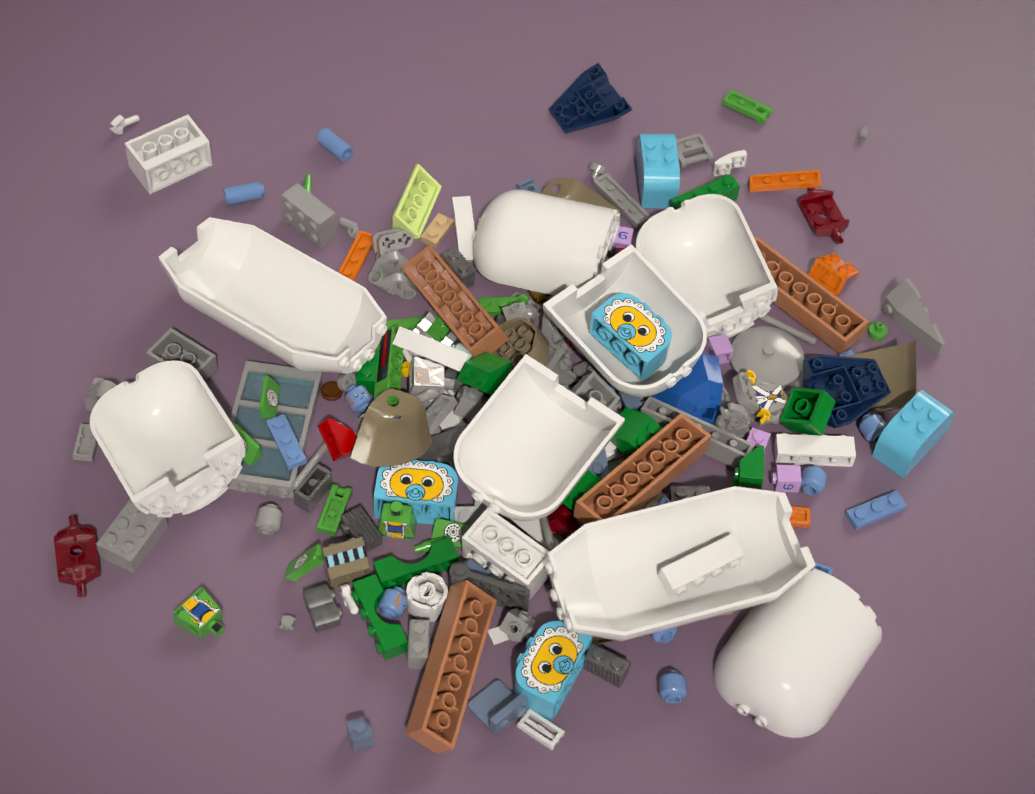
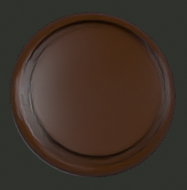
[321,381,343,401]

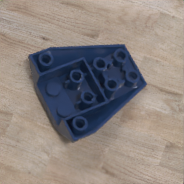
[548,63,632,134]
[803,355,891,428]

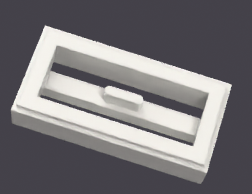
[517,709,565,750]

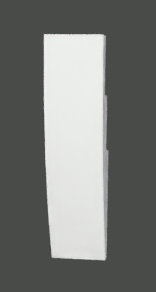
[452,196,475,262]
[393,326,471,371]

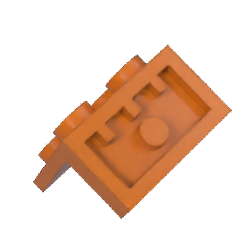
[808,253,860,296]

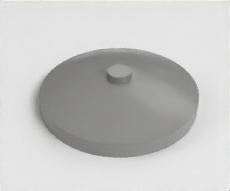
[729,326,805,389]

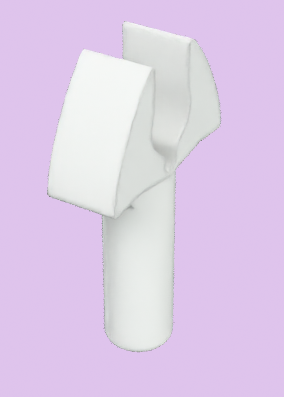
[110,115,139,134]
[339,584,358,614]

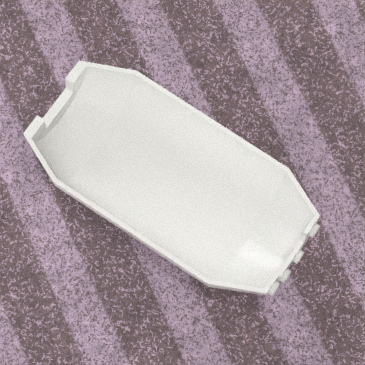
[159,217,387,374]
[545,486,815,641]

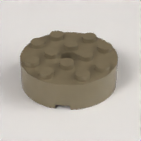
[492,318,550,378]

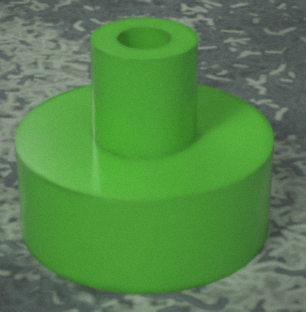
[868,322,888,341]

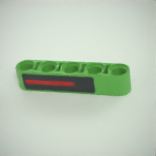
[374,325,404,406]

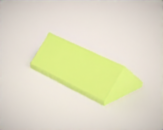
[392,164,442,239]

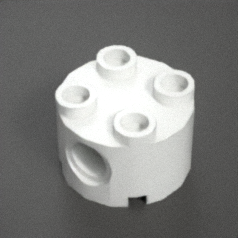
[406,572,448,622]

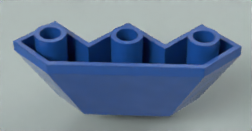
[648,353,723,424]

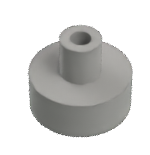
[588,162,607,179]
[337,373,356,392]

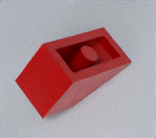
[317,418,357,462]

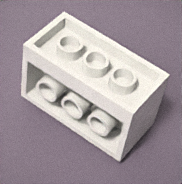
[125,115,212,194]
[462,508,550,601]

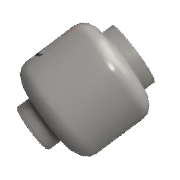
[254,504,283,535]

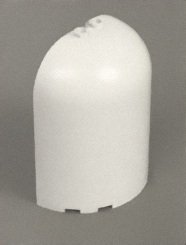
[472,190,620,296]
[636,194,778,340]
[543,244,707,397]
[454,354,625,521]
[90,361,245,518]
[713,569,882,738]

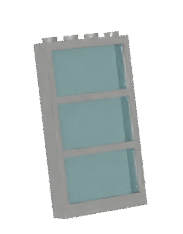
[227,361,323,498]

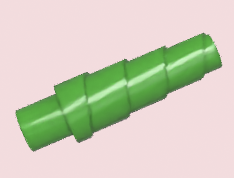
[303,174,312,194]
[414,535,452,554]

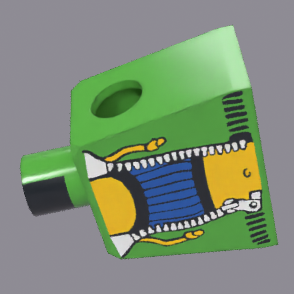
[378,501,417,540]
[172,587,225,638]

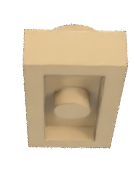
[420,213,454,248]

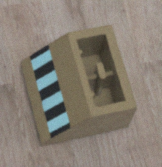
[322,537,370,589]

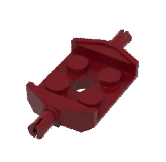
[799,188,850,244]
[547,503,578,539]
[54,515,101,598]

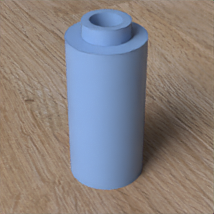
[317,128,354,162]
[223,181,265,206]

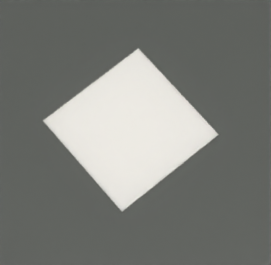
[488,626,510,645]

